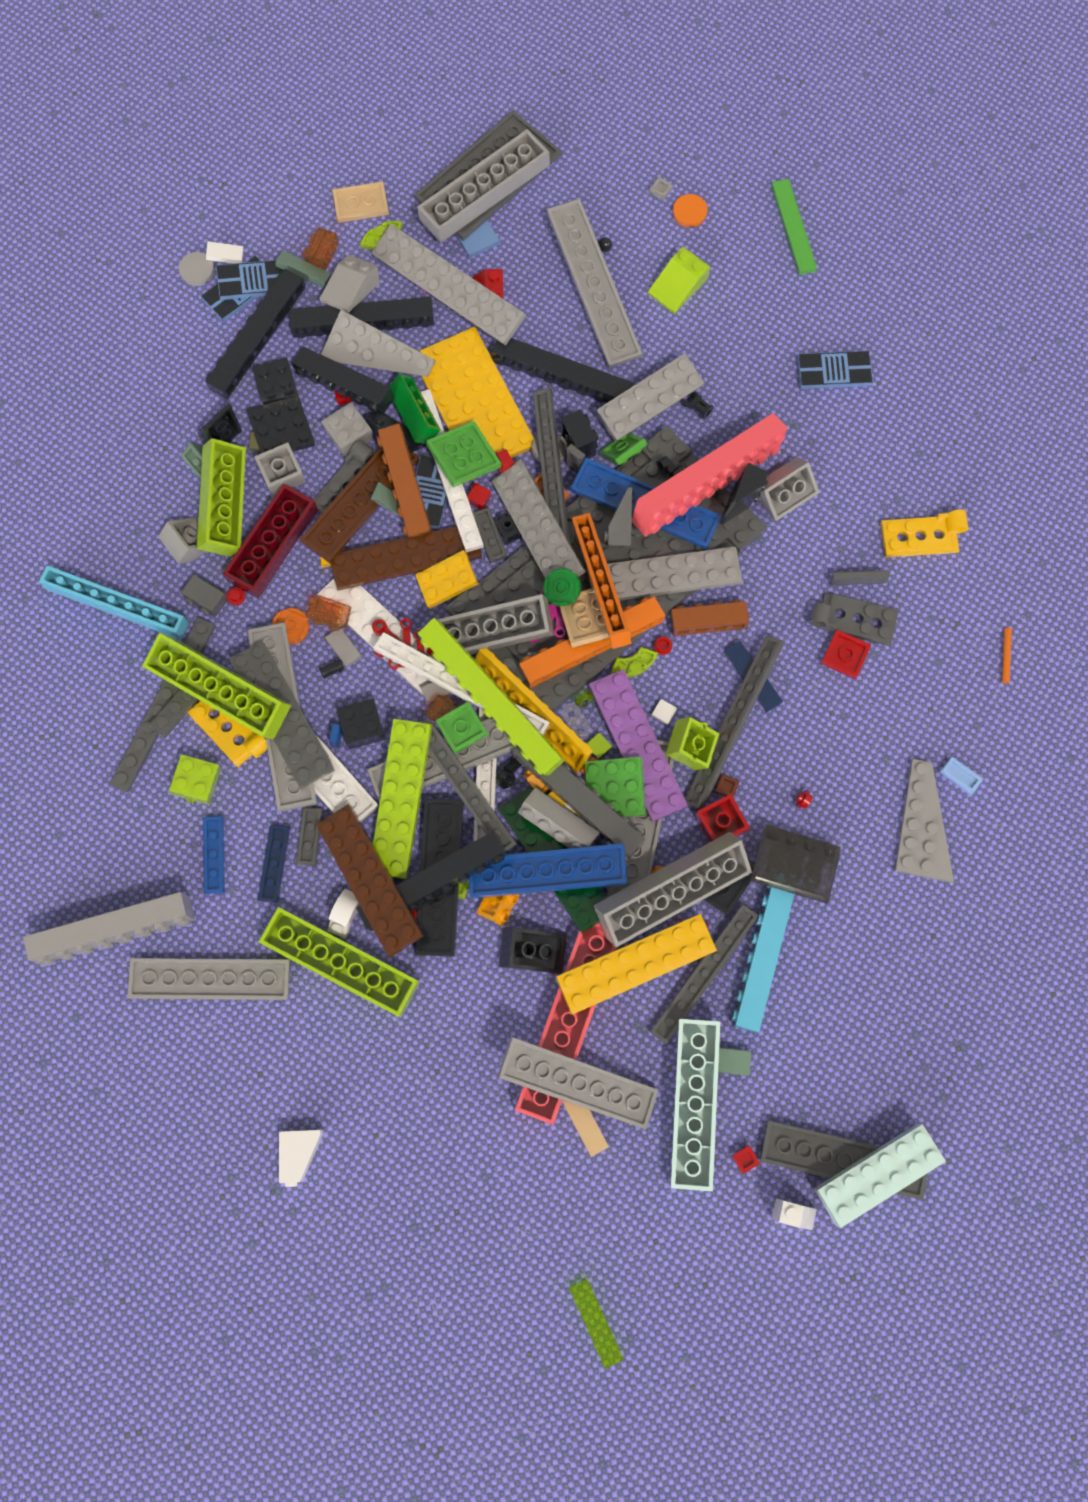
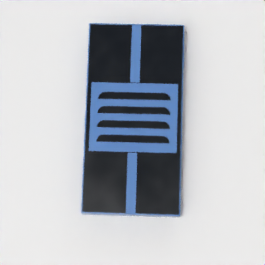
[201,255,261,323]
[216,260,284,300]
[797,351,873,389]
[404,454,448,530]

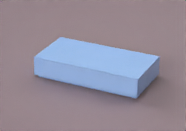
[939,756,983,795]

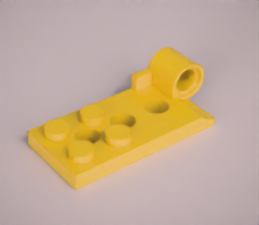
[880,509,969,558]
[188,701,267,768]

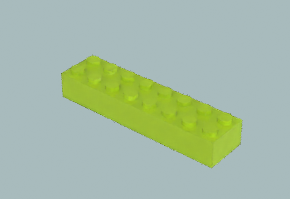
[142,632,292,739]
[259,907,420,1018]

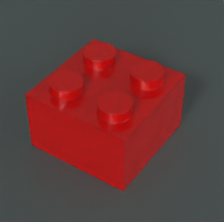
[695,794,750,843]

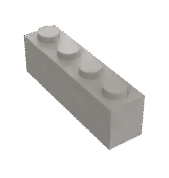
[518,788,600,849]

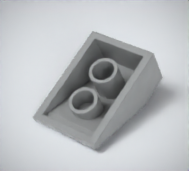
[319,254,380,313]

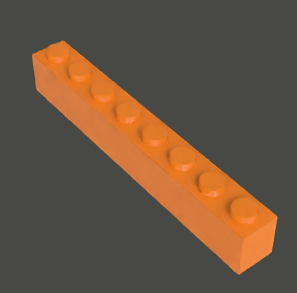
[572,513,631,649]
[519,596,666,688]

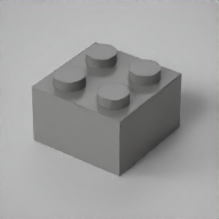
[321,402,374,458]
[254,443,306,497]

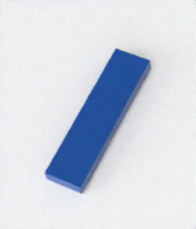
[203,816,225,895]

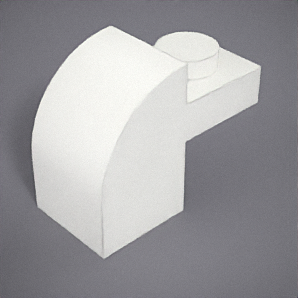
[327,889,360,939]

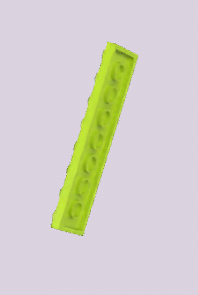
[373,719,433,879]

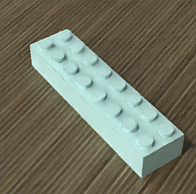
[671,1019,720,1191]

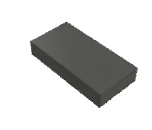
[567,444,585,473]

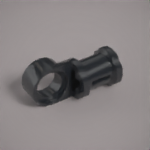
[680,391,714,419]
[656,456,683,477]

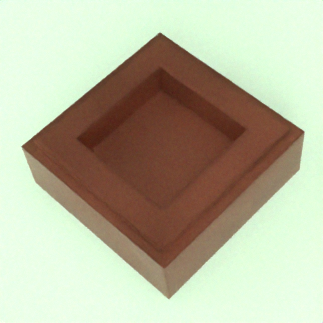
[714,774,740,797]

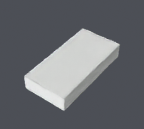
[206,241,243,264]

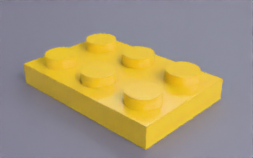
[415,550,479,609]

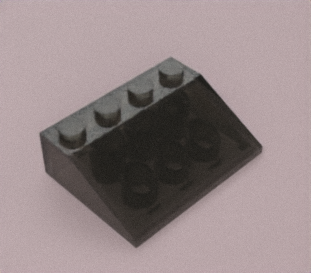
[750,824,841,904]

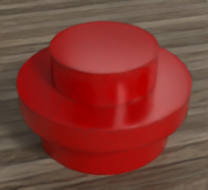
[226,587,246,606]
[654,637,673,655]
[795,790,813,809]

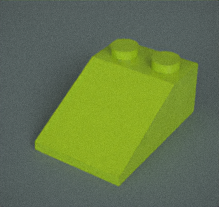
[648,247,710,314]

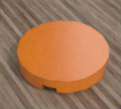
[673,194,708,228]
[272,608,310,645]

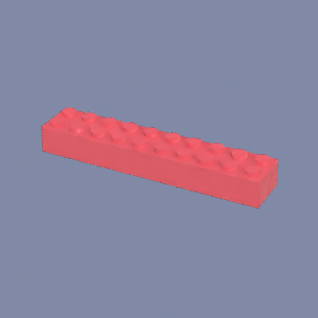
[632,413,788,537]
[515,923,616,1125]

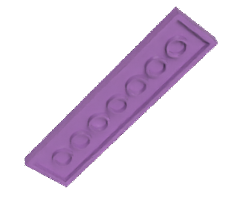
[589,669,688,822]

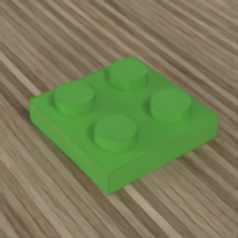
[599,433,647,465]
[435,701,488,754]

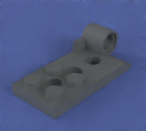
[314,439,376,513]
[809,593,899,647]

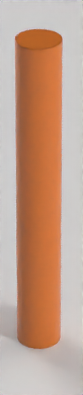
[1002,628,1012,683]

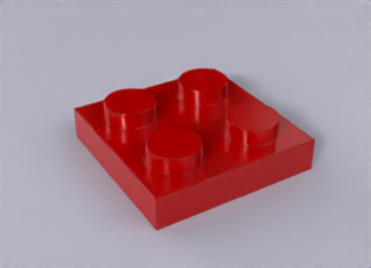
[821,630,871,680]

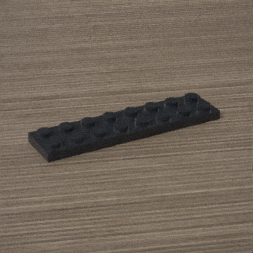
[415,799,464,957]

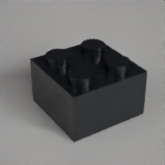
[252,358,299,405]
[561,409,599,459]
[337,698,386,750]

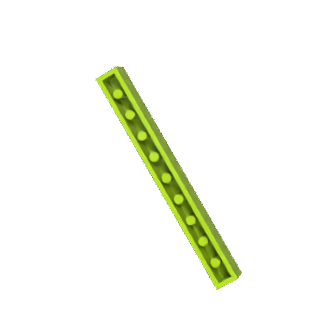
[417,618,565,776]

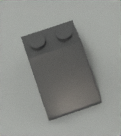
[603,487,632,546]

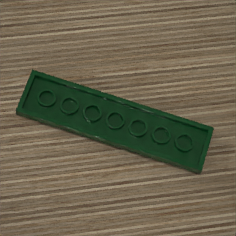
[498,788,606,934]

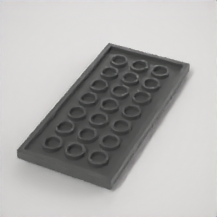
[414,110,561,241]

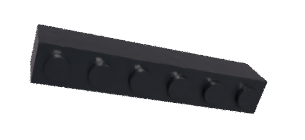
[292,346,395,414]

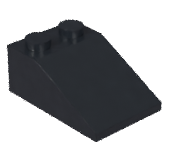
[198,403,242,444]
[719,463,769,525]
[499,927,566,974]

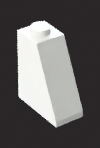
[279,1130,323,1187]
[772,1198,817,1230]

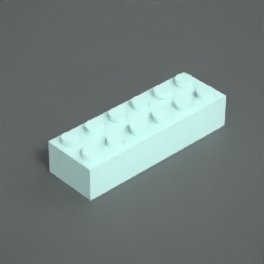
[814,1124,946,1228]

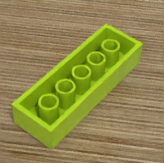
[197,438,246,557]

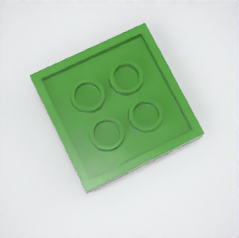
[426,421,502,488]
[585,757,646,817]

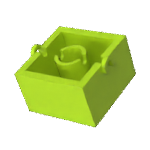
[665,717,719,770]
[169,754,222,806]

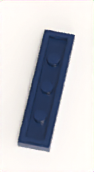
[724,641,783,713]
[258,824,291,904]

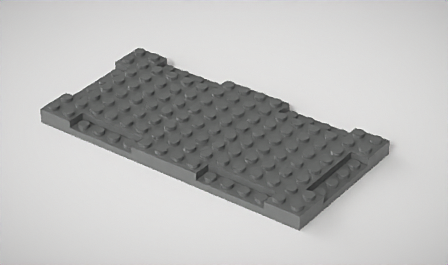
[446,426,767,713]

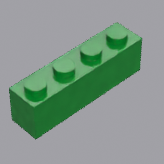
[389,373,441,444]

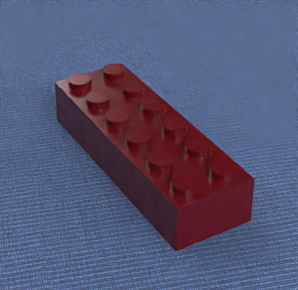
[223,483,318,599]

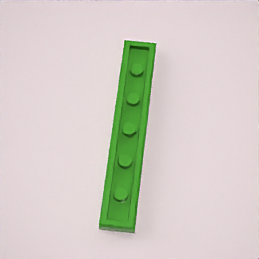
[771,179,817,275]

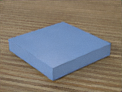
[455,220,500,258]

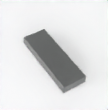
[473,507,508,564]
[830,570,890,586]
[296,807,323,867]

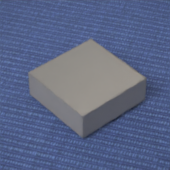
[649,177,673,201]

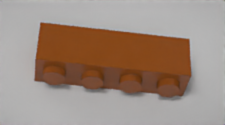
[670,600,749,636]

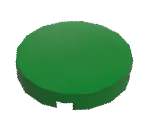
[543,568,582,607]

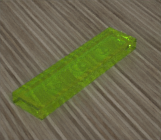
[569,1278,624,1369]

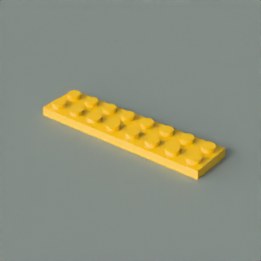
[475,649,593,774]
[556,914,717,1015]

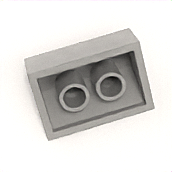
[758,457,820,521]

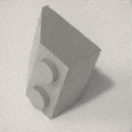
[158,517,207,564]

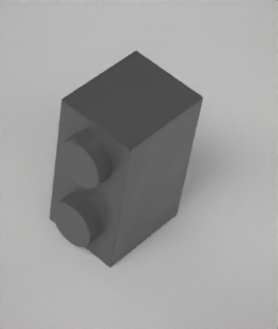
[181,575,227,618]

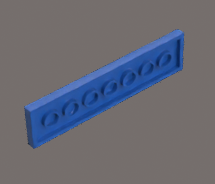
[571,458,722,549]
[469,843,627,898]

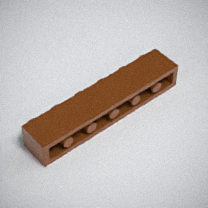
[377,424,432,538]

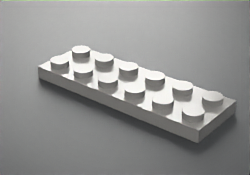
[596,353,705,442]

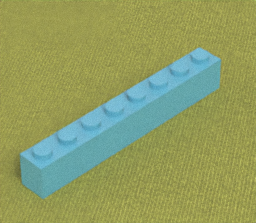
[39,566,189,640]
[731,872,798,1033]

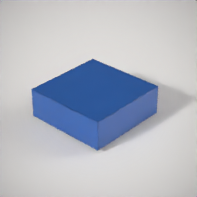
[329,724,342,748]

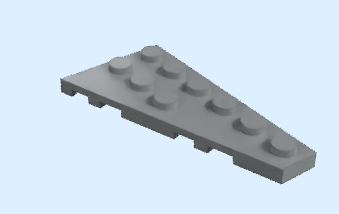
[321,310,436,377]
[894,759,954,883]

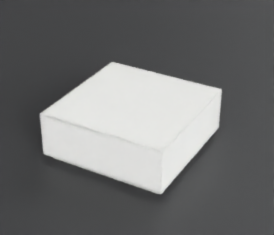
[651,699,677,726]

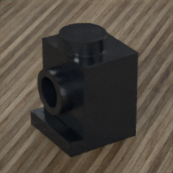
[495,513,522,545]

